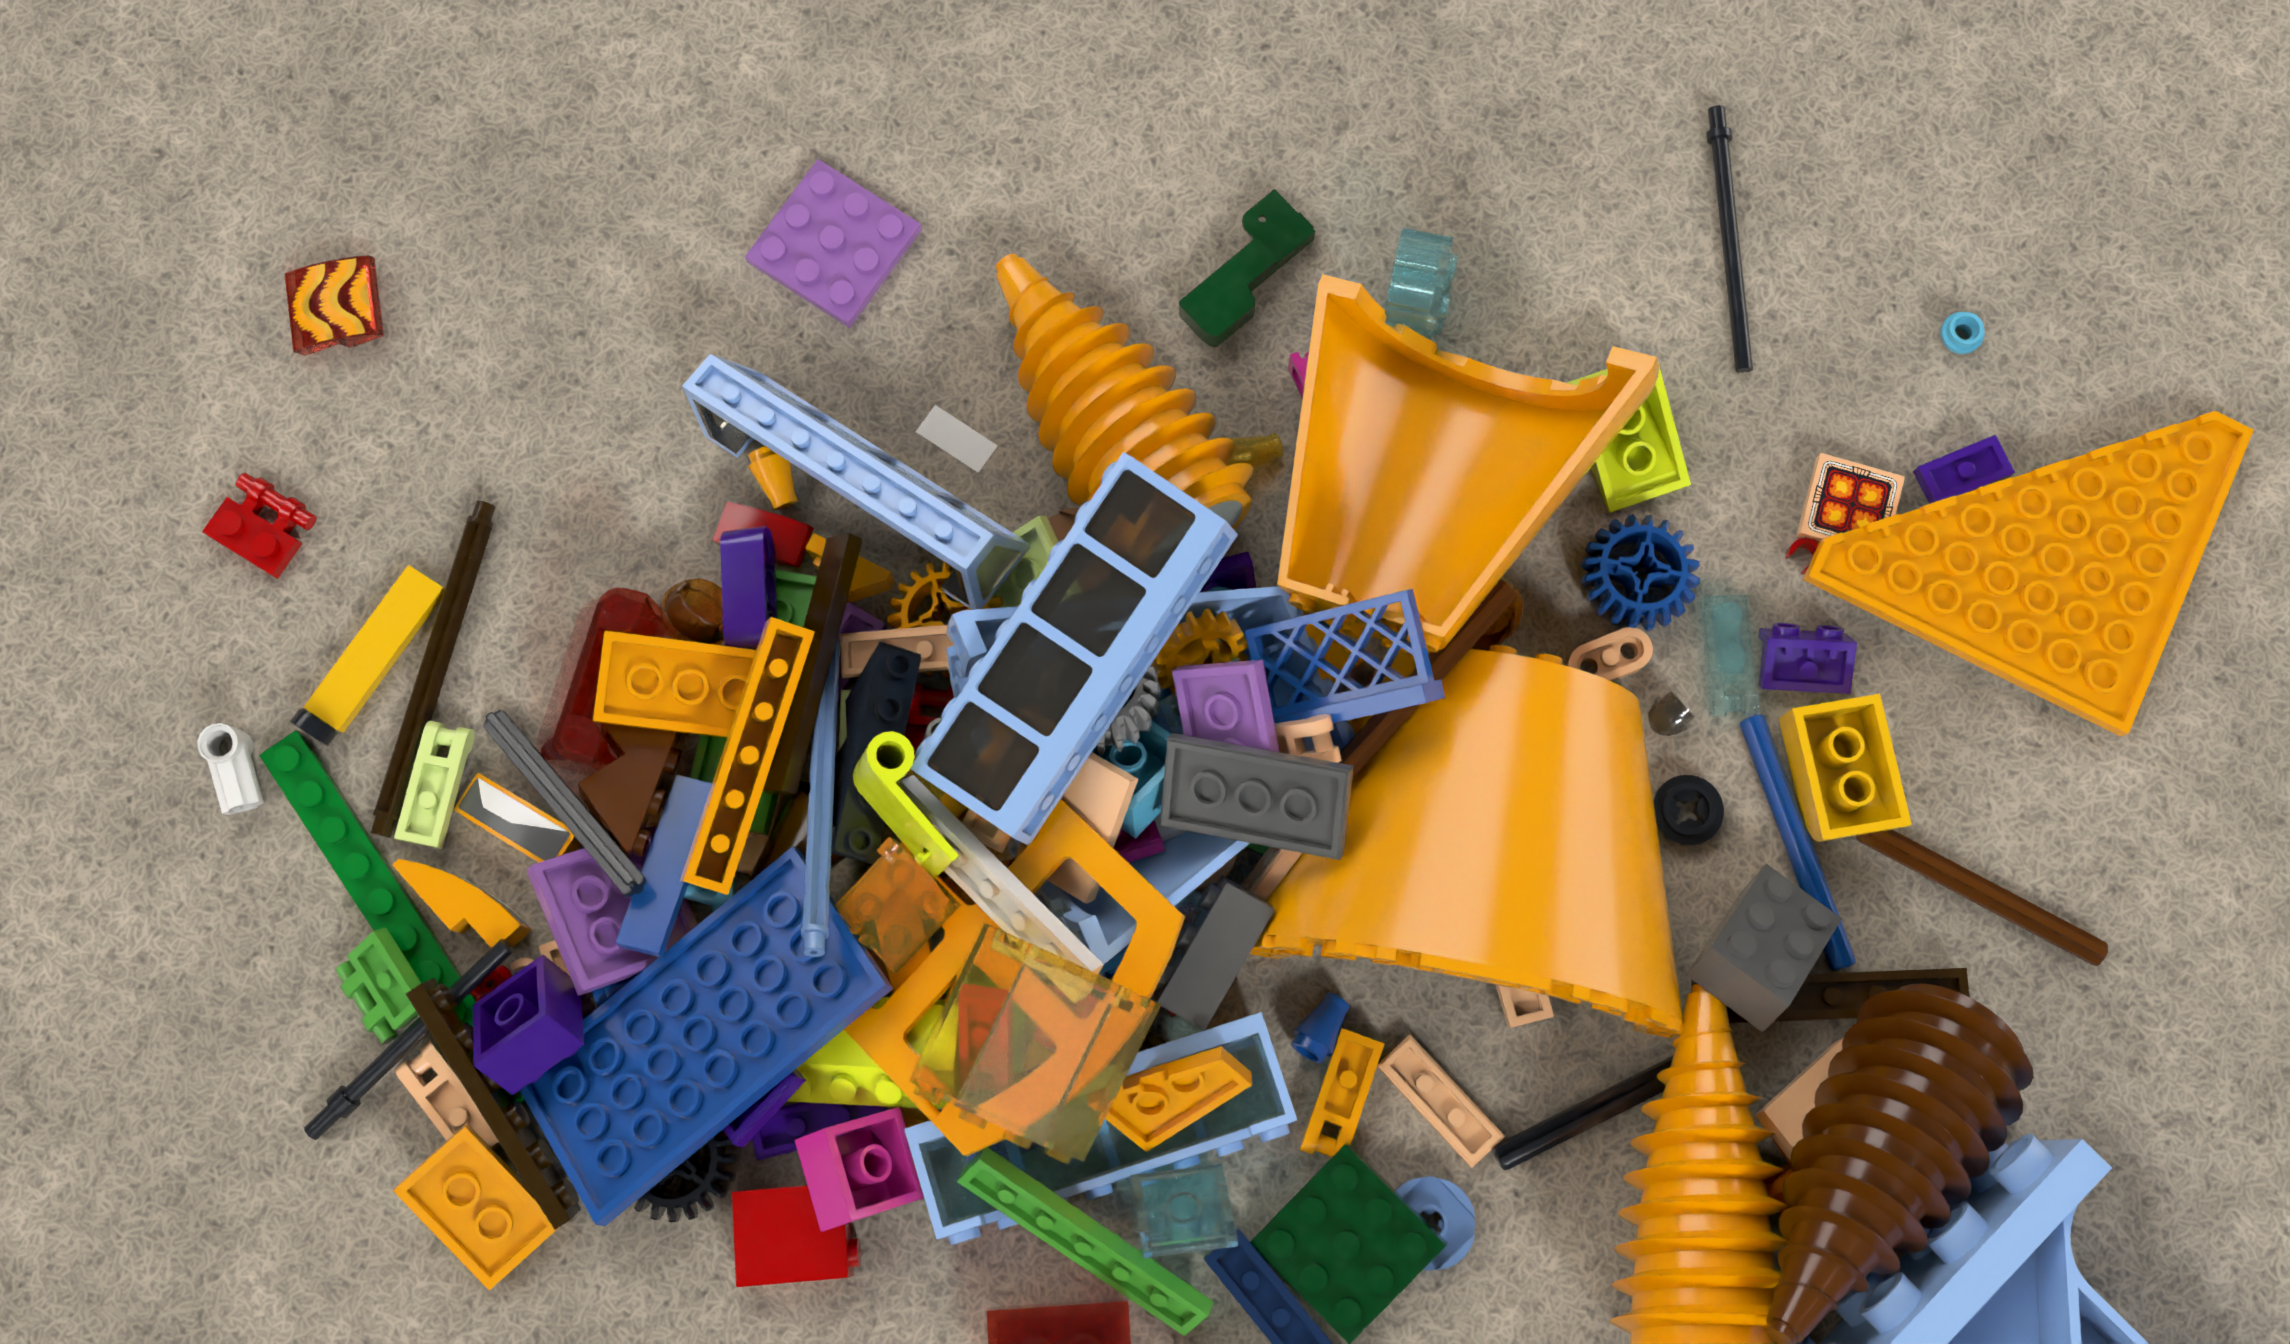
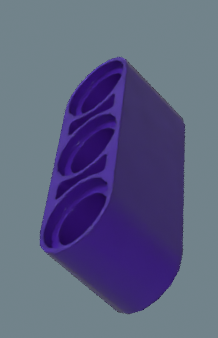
[720,526,777,650]

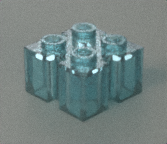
[1384,228,1458,340]

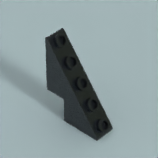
[832,641,921,865]

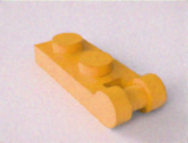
[1299,1028,1385,1159]

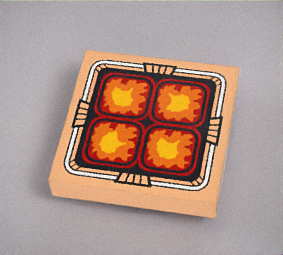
[1796,453,1905,543]

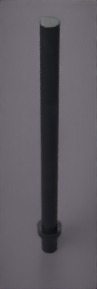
[1706,105,1753,373]

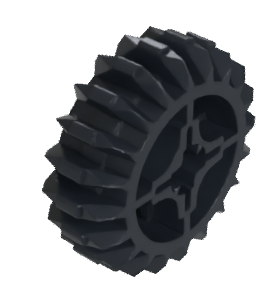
[634,1130,739,1222]

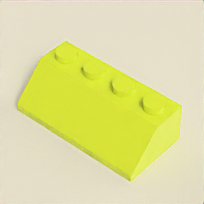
[787,997,967,1109]

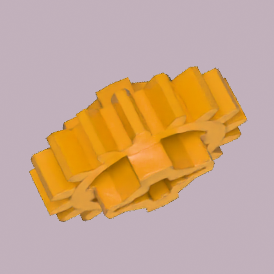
[1150,609,1248,697]

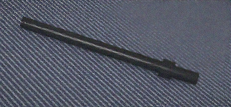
[304,939,514,1140]

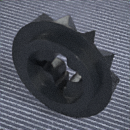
[1653,775,1724,846]

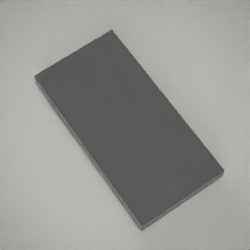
[1160,733,1354,860]

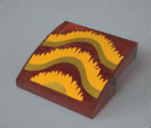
[284,255,384,356]

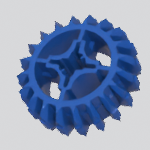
[1580,514,1700,631]

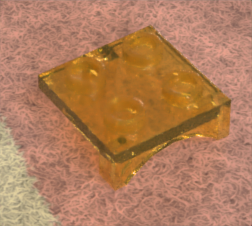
[835,837,961,973]

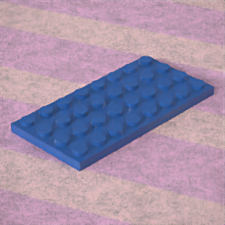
[520,846,893,1227]

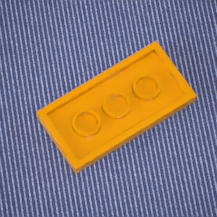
[593,631,756,738]

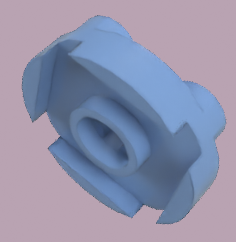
[1395,1176,1475,1271]

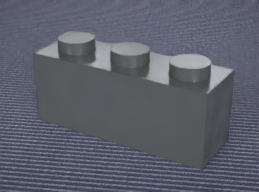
[1153,875,1275,1030]

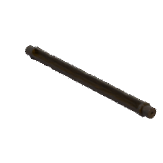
[371,500,495,838]

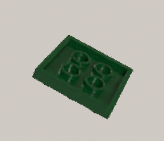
[1250,1142,1448,1344]

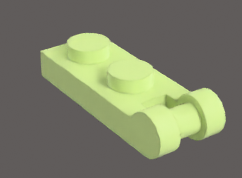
[394,721,475,849]

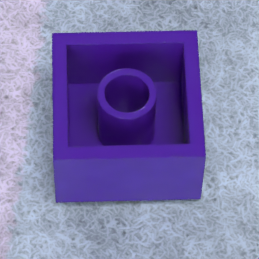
[473,954,585,1095]

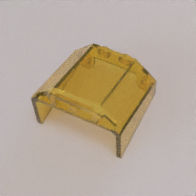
[909,922,1161,1164]

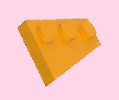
[1084,1046,1252,1152]

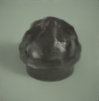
[1648,691,1695,736]

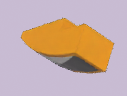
[453,772,581,862]
[392,859,532,948]

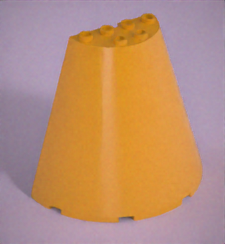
[1277,274,1659,654]

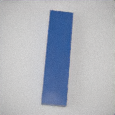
[615,775,712,958]

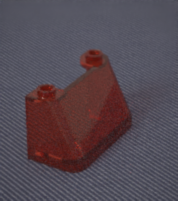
[536,587,671,776]

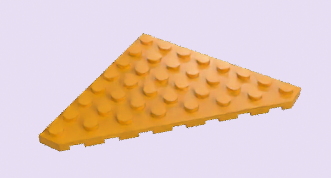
[1803,411,2254,737]

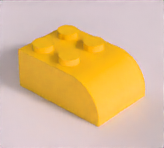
[1778,693,1912,842]

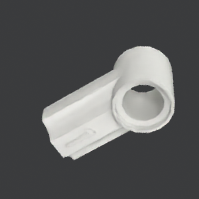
[197,723,264,815]

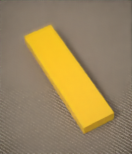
[303,565,445,733]

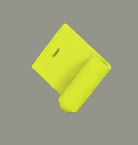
[853,731,959,879]

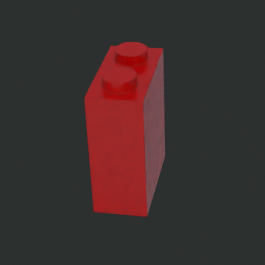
[732,1185,861,1287]

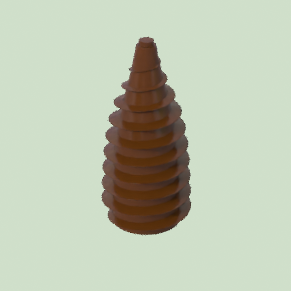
[1766,984,2034,1344]

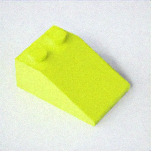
[1567,362,1691,513]

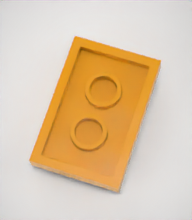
[393,1123,558,1291]

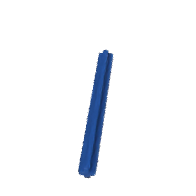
[1740,714,1856,971]

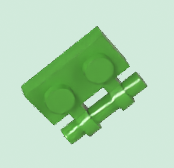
[335,928,422,1045]

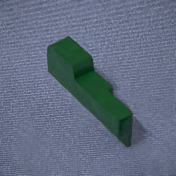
[1179,189,1315,347]

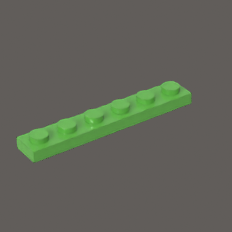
[957,1147,1214,1336]

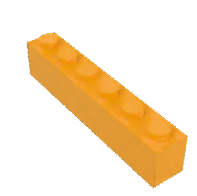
[680,617,815,895]

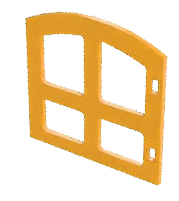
[840,737,1185,1156]

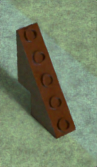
[578,723,690,861]

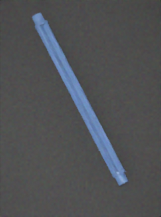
[801,637,840,957]

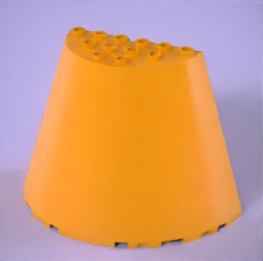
[1250,645,1684,1039]

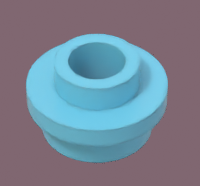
[1940,312,1985,354]

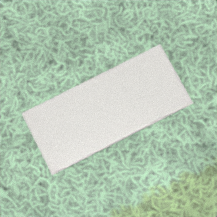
[916,405,998,473]

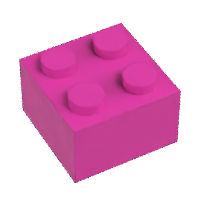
[795,1107,924,1232]

